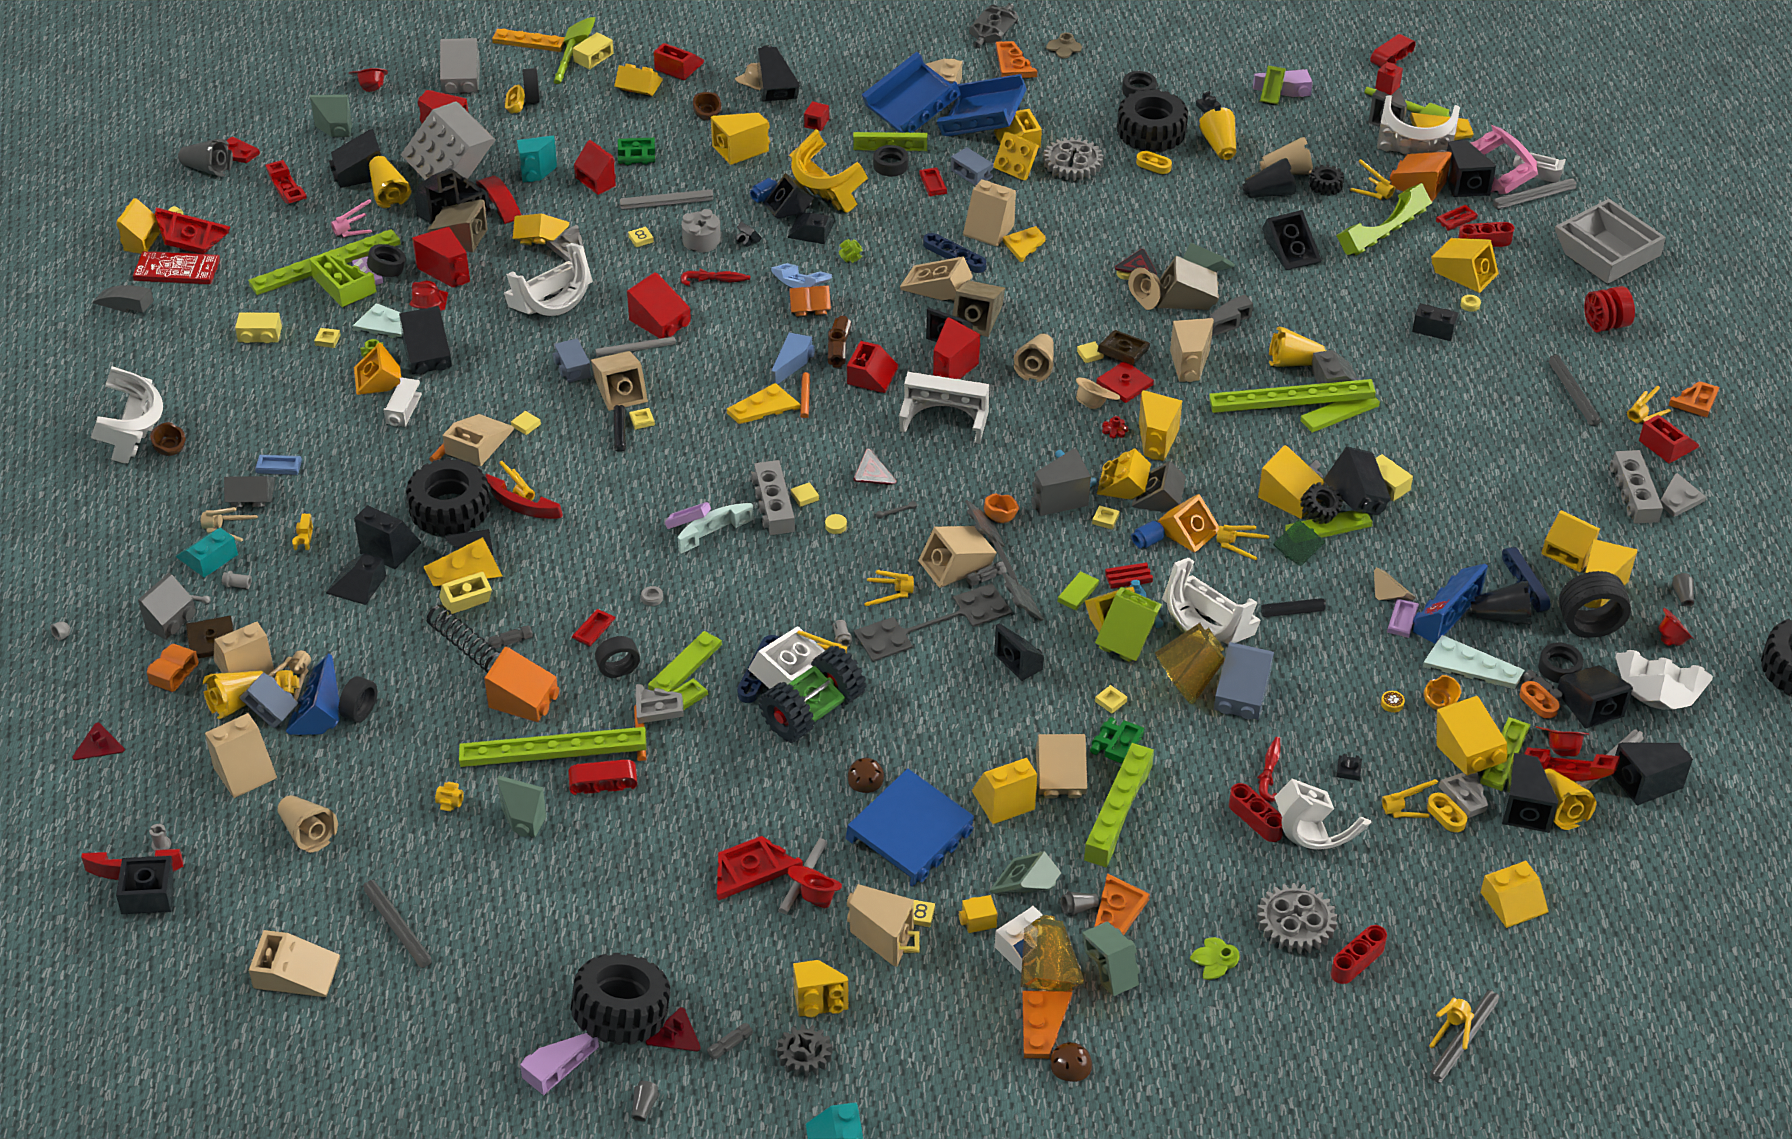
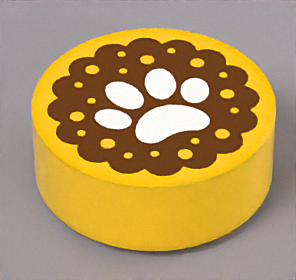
[1381,691,1405,712]

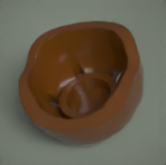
[693,92,721,120]
[150,422,186,456]
[847,757,884,793]
[1050,1042,1092,1082]

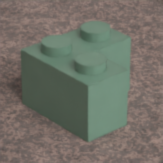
[1082,921,1140,996]

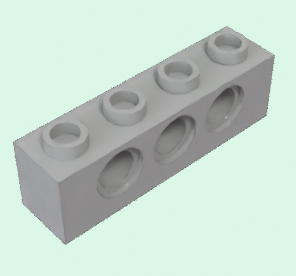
[1610,450,1663,524]
[751,460,795,535]

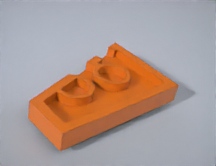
[996,41,1038,78]
[1094,873,1150,935]
[1022,991,1073,1059]

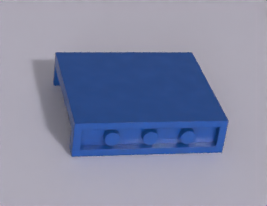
[862,52,961,133]
[937,74,1027,136]
[846,768,974,887]

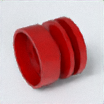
[1584,286,1635,333]

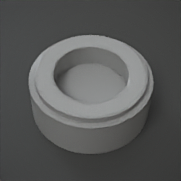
[641,586,663,606]

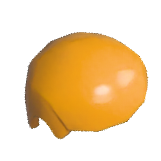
[1423,675,1461,710]

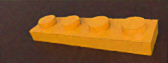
[492,29,565,52]

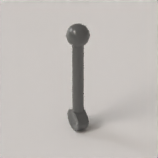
[876,501,917,519]

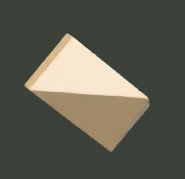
[1374,567,1416,600]

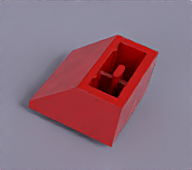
[653,43,704,80]
[574,140,616,195]
[847,341,899,393]
[1639,415,1699,464]

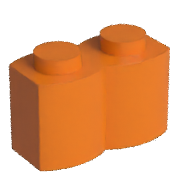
[789,286,831,317]
[147,644,199,692]

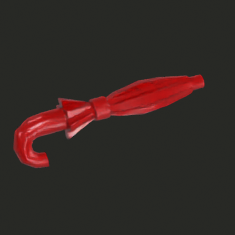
[680,268,751,286]
[1257,737,1280,802]

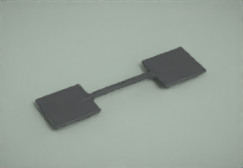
[965,500,1044,621]
[854,583,1012,662]

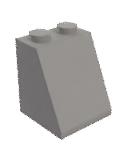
[440,38,480,93]

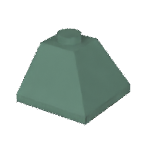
[310,95,352,137]
[1183,242,1235,271]
[497,776,547,838]
[989,851,1061,894]

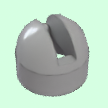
[50,622,70,641]

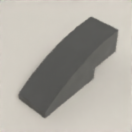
[93,285,154,313]
[1209,294,1253,337]

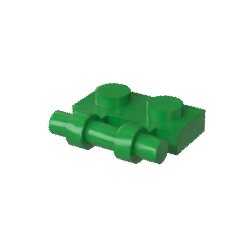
[618,137,655,165]
[1090,717,1145,763]

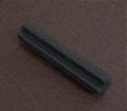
[614,405,626,452]
[1261,598,1326,617]

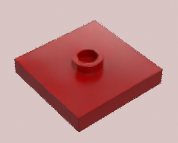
[1096,362,1154,403]

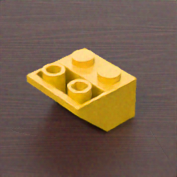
[614,64,663,96]
[994,109,1042,148]
[117,198,161,254]
[1097,448,1151,500]
[1541,510,1600,572]
[793,960,848,1017]

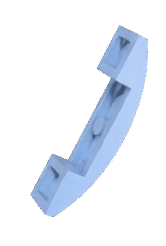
[771,263,832,288]

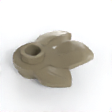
[1046,32,1082,59]

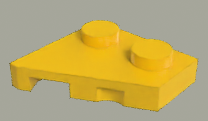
[1003,226,1046,262]

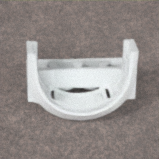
[1377,95,1460,154]
[504,243,593,316]
[91,366,163,463]
[899,372,989,444]
[1162,558,1261,644]

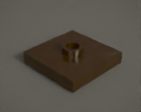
[1097,330,1150,365]
[186,615,234,659]

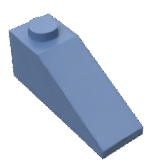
[771,333,815,384]

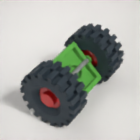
[759,646,867,743]

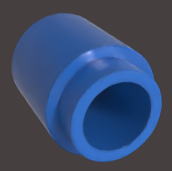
[750,178,777,203]
[1131,520,1165,549]

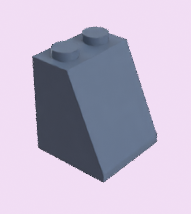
[1214,642,1274,720]

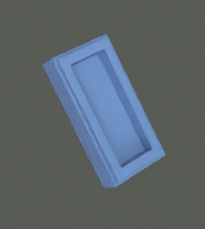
[255,455,302,475]

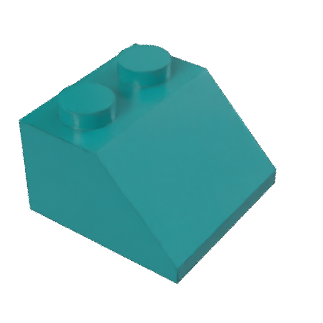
[517,135,557,182]
[176,528,238,578]
[806,1102,864,1139]

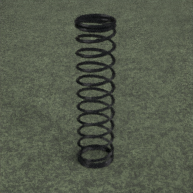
[426,605,501,673]

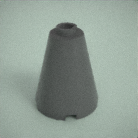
[178,139,233,176]

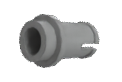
[222,571,252,589]
[832,620,852,647]
[149,824,171,851]

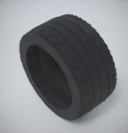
[1559,571,1631,638]

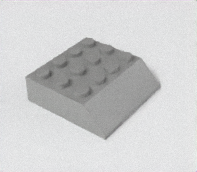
[401,102,496,180]
[1555,199,1666,284]

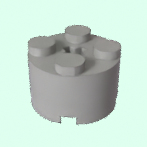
[682,209,721,252]

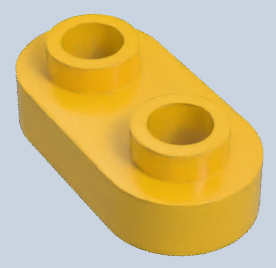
[505,84,525,114]
[1136,151,1172,174]
[1427,793,1467,832]

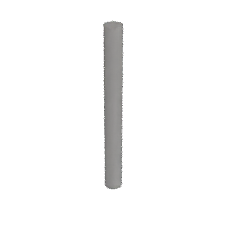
[595,337,676,357]
[778,838,827,915]

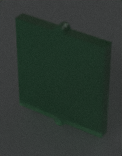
[1273,519,1325,566]

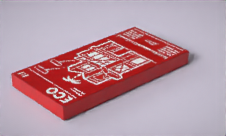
[133,251,220,284]

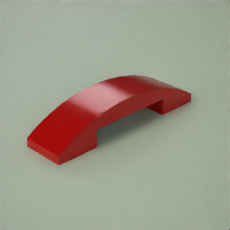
[265,160,307,204]
[476,175,521,224]
[486,473,563,519]
[1524,747,1620,781]
[81,849,184,880]

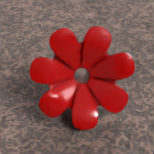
[1102,416,1128,439]

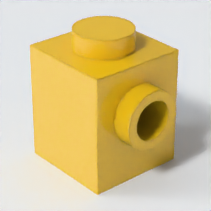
[959,895,997,933]

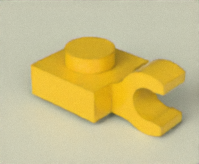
[292,514,313,550]

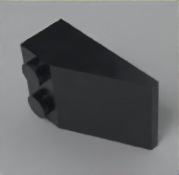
[1262,210,1322,270]

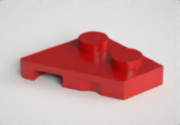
[226,136,260,163]

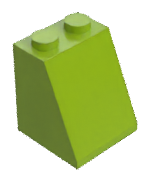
[1095,587,1162,662]

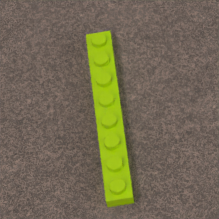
[248,229,401,295]
[1209,379,1376,413]
[459,727,647,767]

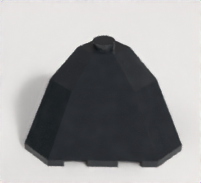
[415,168,490,222]

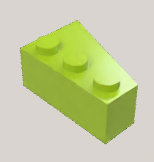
[309,252,376,307]

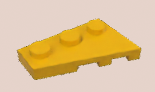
[1409,113,1474,140]
[727,383,800,424]
[424,537,502,586]

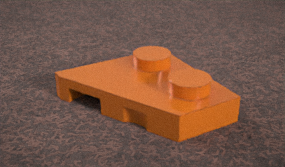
[1668,381,1720,417]

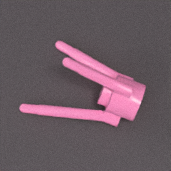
[331,199,372,238]

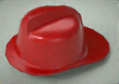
[348,68,388,92]
[409,281,448,311]
[1658,608,1694,646]
[1535,726,1590,756]
[788,866,842,908]

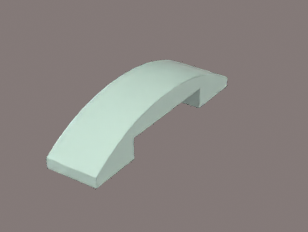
[678,503,754,554]

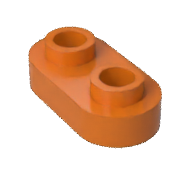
[1519,681,1560,718]

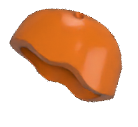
[984,493,1019,523]

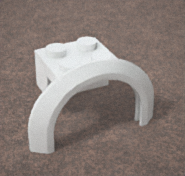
[1275,779,1371,849]

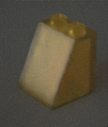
[1155,623,1225,704]
[1020,915,1084,992]

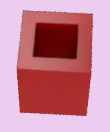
[1375,62,1403,95]
[804,101,829,131]

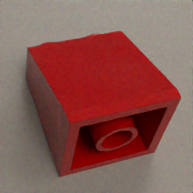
[418,90,468,124]
[412,226,470,287]
[627,272,691,339]
[933,317,980,379]

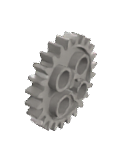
[1043,137,1104,181]
[1256,883,1337,954]

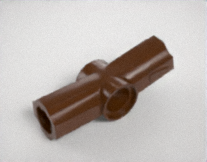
[828,316,852,368]

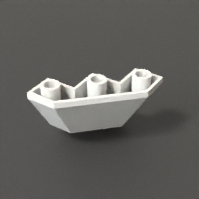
[1616,650,1713,710]

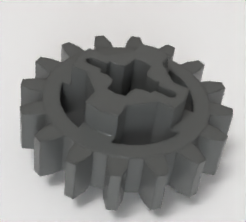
[777,1024,832,1077]

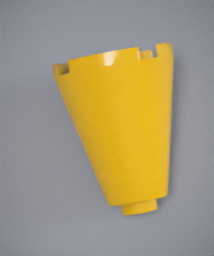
[1199,108,1236,160]
[369,156,411,208]
[1269,327,1327,367]
[203,671,263,719]
[1544,769,1597,830]

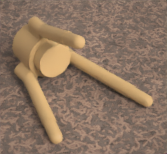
[201,507,258,542]
[269,651,311,701]

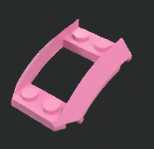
[1471,125,1538,194]

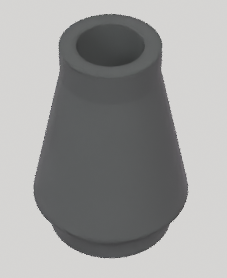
[1672,573,1695,606]
[1061,891,1099,916]
[631,1081,659,1122]

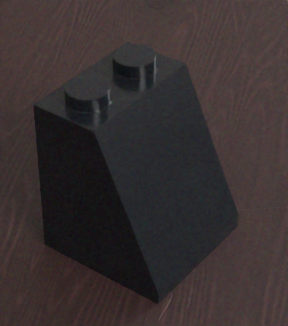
[756,45,800,102]
[329,129,381,188]
[1447,140,1496,197]
[399,306,452,375]
[1323,446,1391,515]
[354,505,421,569]
[1557,665,1633,729]
[1611,742,1693,806]
[1502,753,1558,833]

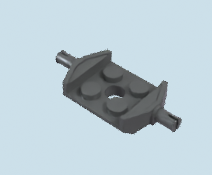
[969,3,1019,48]

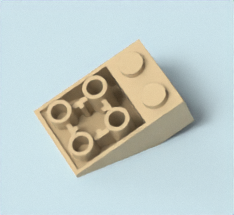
[443,414,514,467]
[249,930,340,997]

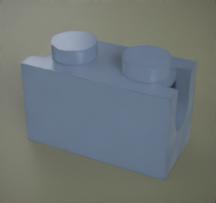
[951,147,993,186]
[552,338,591,383]
[239,672,298,728]

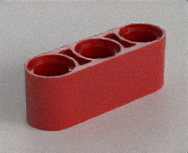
[1370,34,1416,67]
[1458,222,1515,247]
[568,760,638,795]
[1229,783,1283,842]
[1331,925,1387,984]

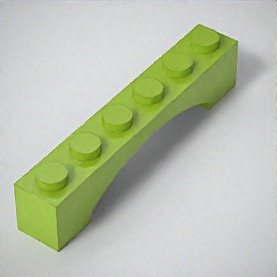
[1336,183,1432,256]
[1084,743,1154,868]

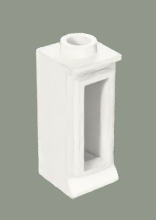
[1513,152,1566,183]
[384,377,422,427]

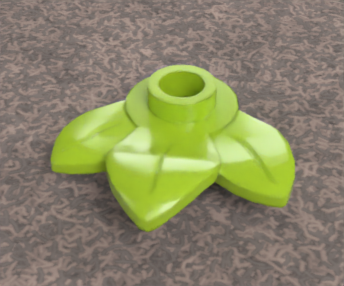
[1190,937,1240,980]

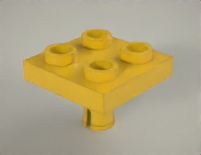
[993,132,1039,180]

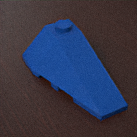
[286,653,340,735]

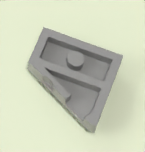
[547,225,585,262]
[1660,473,1706,517]
[636,684,684,724]
[1438,772,1488,818]

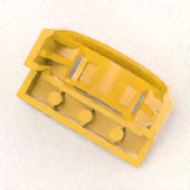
[789,129,868,213]

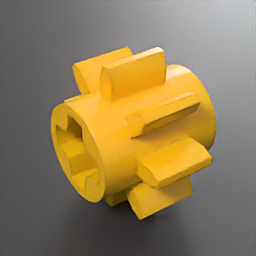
[274,670,300,695]
[435,782,464,812]

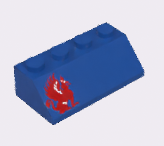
[1413,564,1488,644]

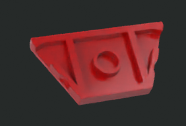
[155,207,230,254]
[717,836,803,901]

